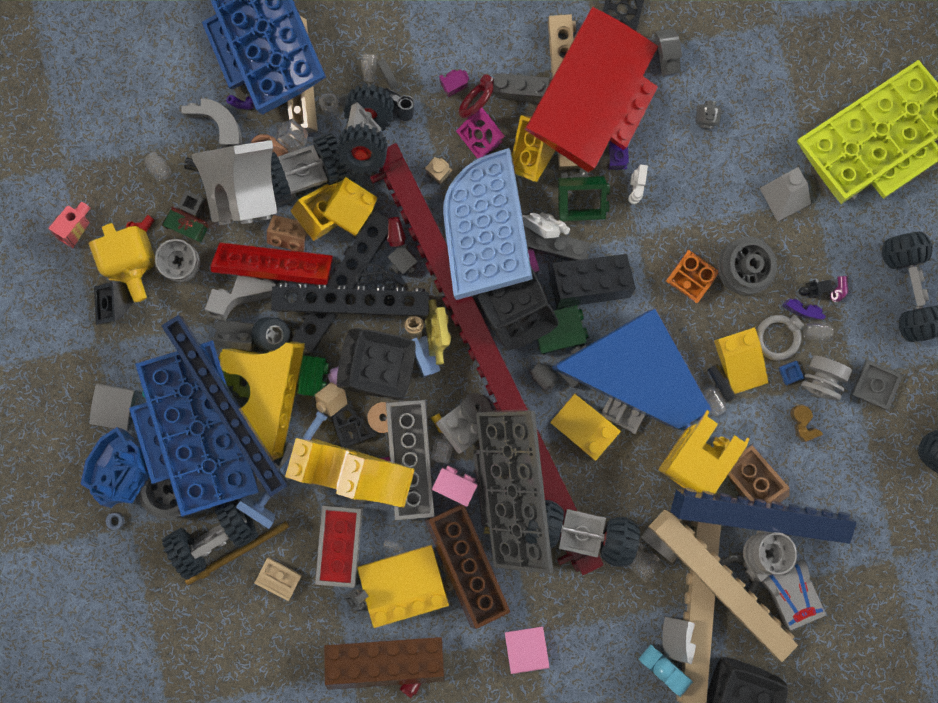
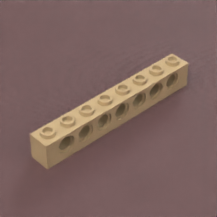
[548,14,580,170]

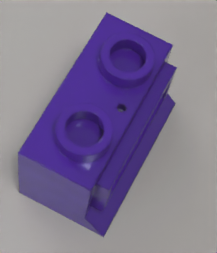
[608,141,629,170]

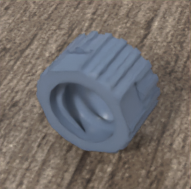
[105,512,125,530]

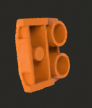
[666,249,718,303]

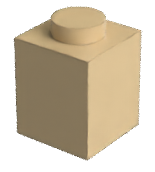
[315,382,347,417]

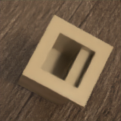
[425,157,452,184]

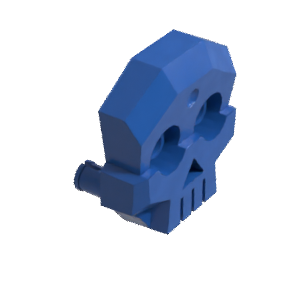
[80,427,150,508]

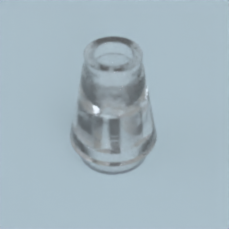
[360,54,379,82]

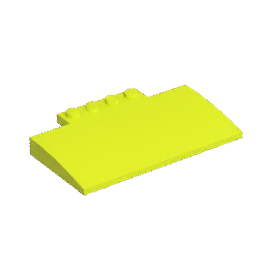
[797,60,938,204]

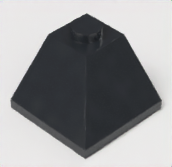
[94,282,134,324]

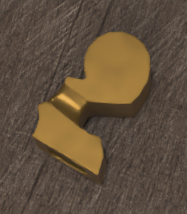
[790,405,823,442]

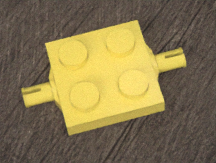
[425,299,451,365]

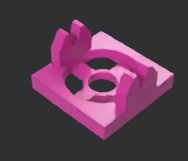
[456,108,505,159]

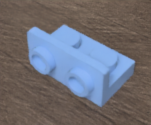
[411,336,440,378]

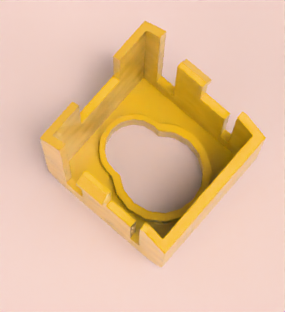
[659,410,749,494]

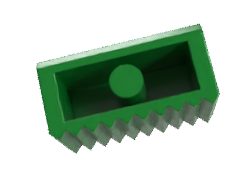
[297,356,329,396]

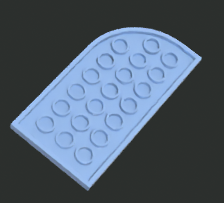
[443,148,533,300]

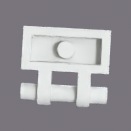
[628,165,648,205]
[522,212,570,238]

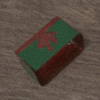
[162,206,209,244]

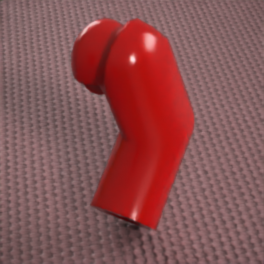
[126,215,155,232]

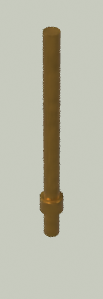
[184,521,290,586]

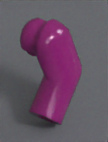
[830,276,848,302]

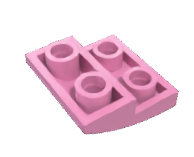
[505,627,549,674]

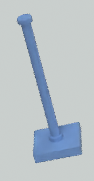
[236,411,328,529]

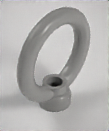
[756,315,804,361]

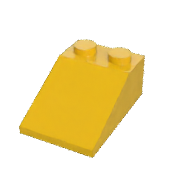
[512,115,555,182]
[291,182,340,241]
[714,328,768,394]
[550,394,621,461]

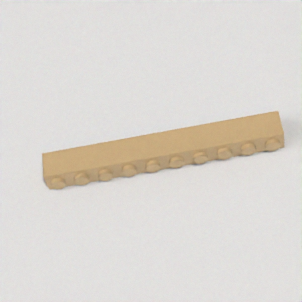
[648,510,798,662]
[676,521,721,703]

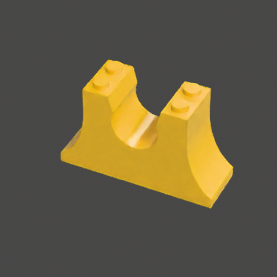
[218,342,305,460]
[285,438,415,508]

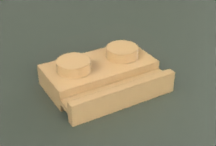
[254,557,302,601]

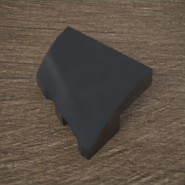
[330,405,377,448]

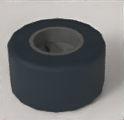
[251,317,290,352]

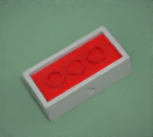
[315,504,363,588]

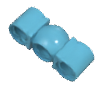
[639,644,693,697]

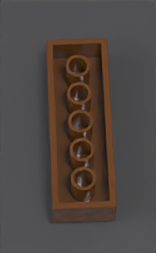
[424,504,510,629]
[324,637,445,690]

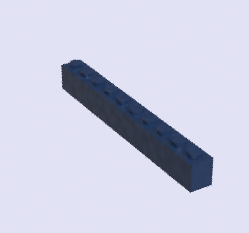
[161,315,289,497]
[670,488,857,544]

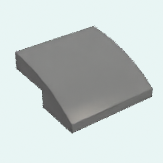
[89,383,135,431]
[601,398,646,435]
[662,617,696,664]

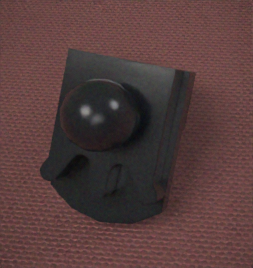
[799,279,833,298]

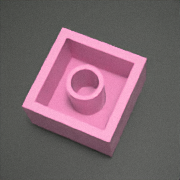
[432,465,477,506]

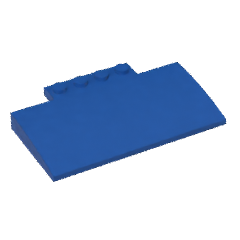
[202,0,326,115]
[129,341,259,517]

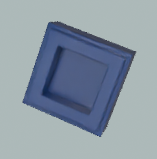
[778,361,804,385]

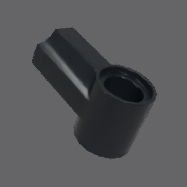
[383,88,414,121]

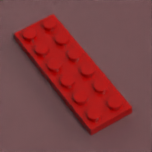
[211,242,333,285]

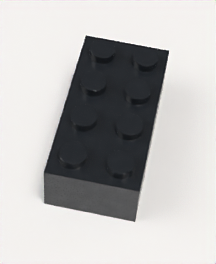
[549,254,636,308]

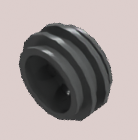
[717,237,777,295]
[138,469,181,519]

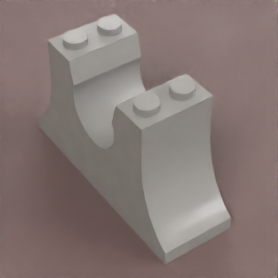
[192,140,278,225]

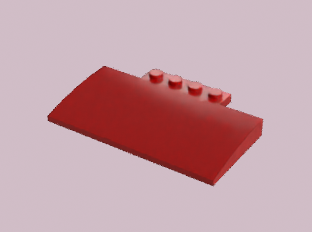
[524,7,658,172]

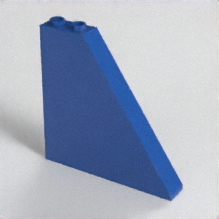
[552,309,711,430]

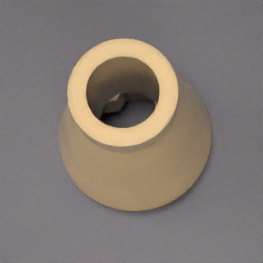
[404,316,424,340]

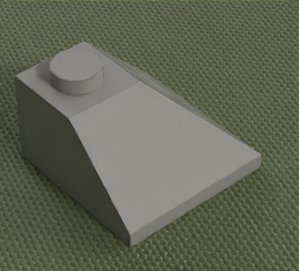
[759,167,811,222]

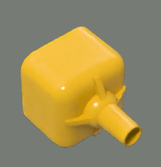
[88,223,155,303]

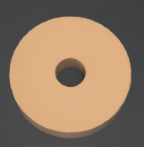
[368,402,388,433]

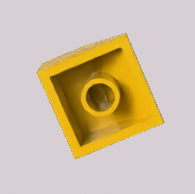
[323,177,378,236]

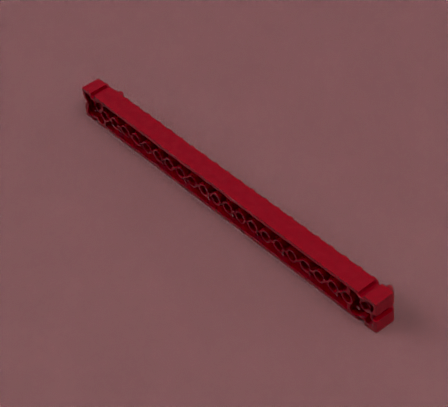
[370,143,604,575]

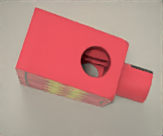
[48,202,90,248]

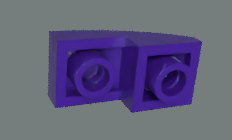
[782,299,826,321]

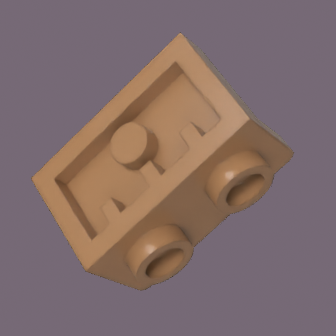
[267,215,308,252]

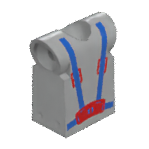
[762,559,826,631]

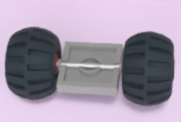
[882,231,938,342]
[525,500,640,567]

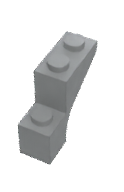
[205,275,276,321]

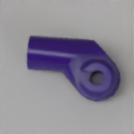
[226,95,254,110]

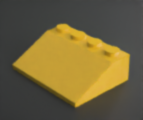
[357,545,449,628]

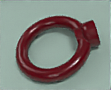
[458,74,494,118]

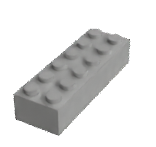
[386,399,435,520]

